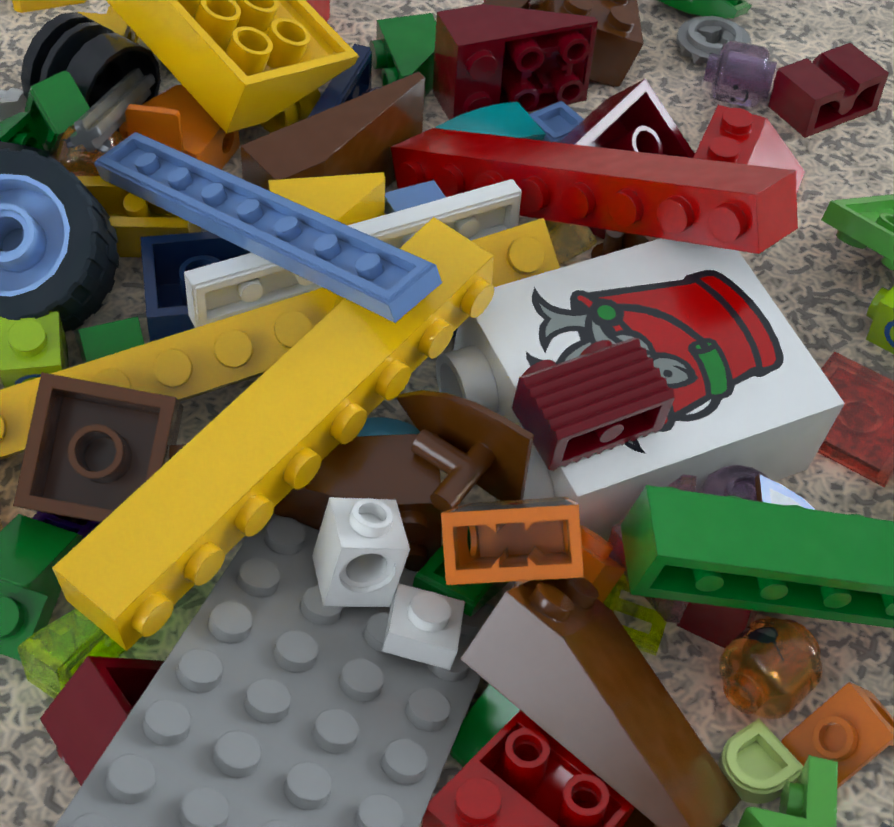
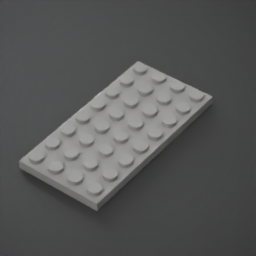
[54,514,495,827]

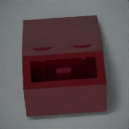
[433,4,598,120]

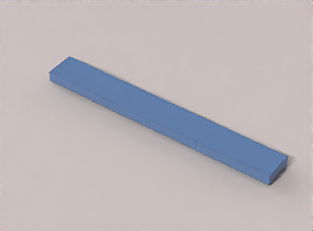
[94,132,442,323]

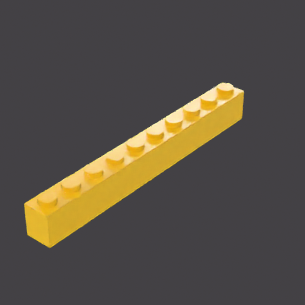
[0,218,560,460]

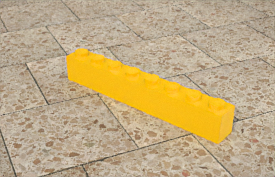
[52,217,495,651]

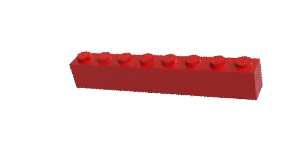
[391,128,798,254]

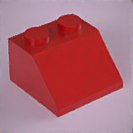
[693,104,805,193]

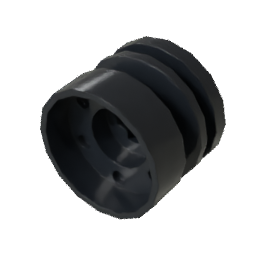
[21,12,161,145]

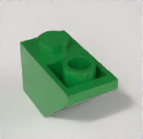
[369,13,436,98]

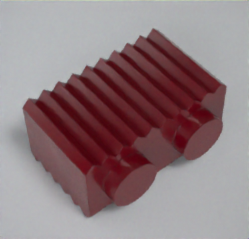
[512,337,675,471]

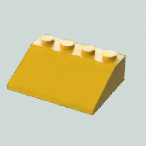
[106,0,359,133]

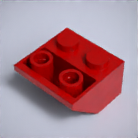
[422,710,635,827]

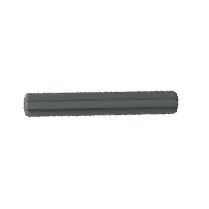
[70,68,155,152]

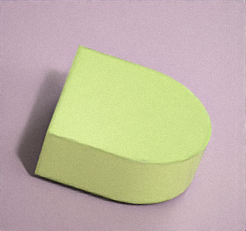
[718,718,804,804]

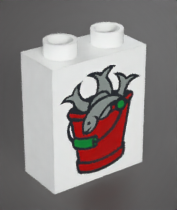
[436,238,845,542]

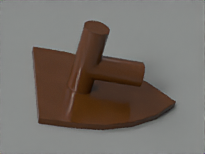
[396,390,534,512]

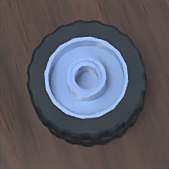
[0,148,119,333]

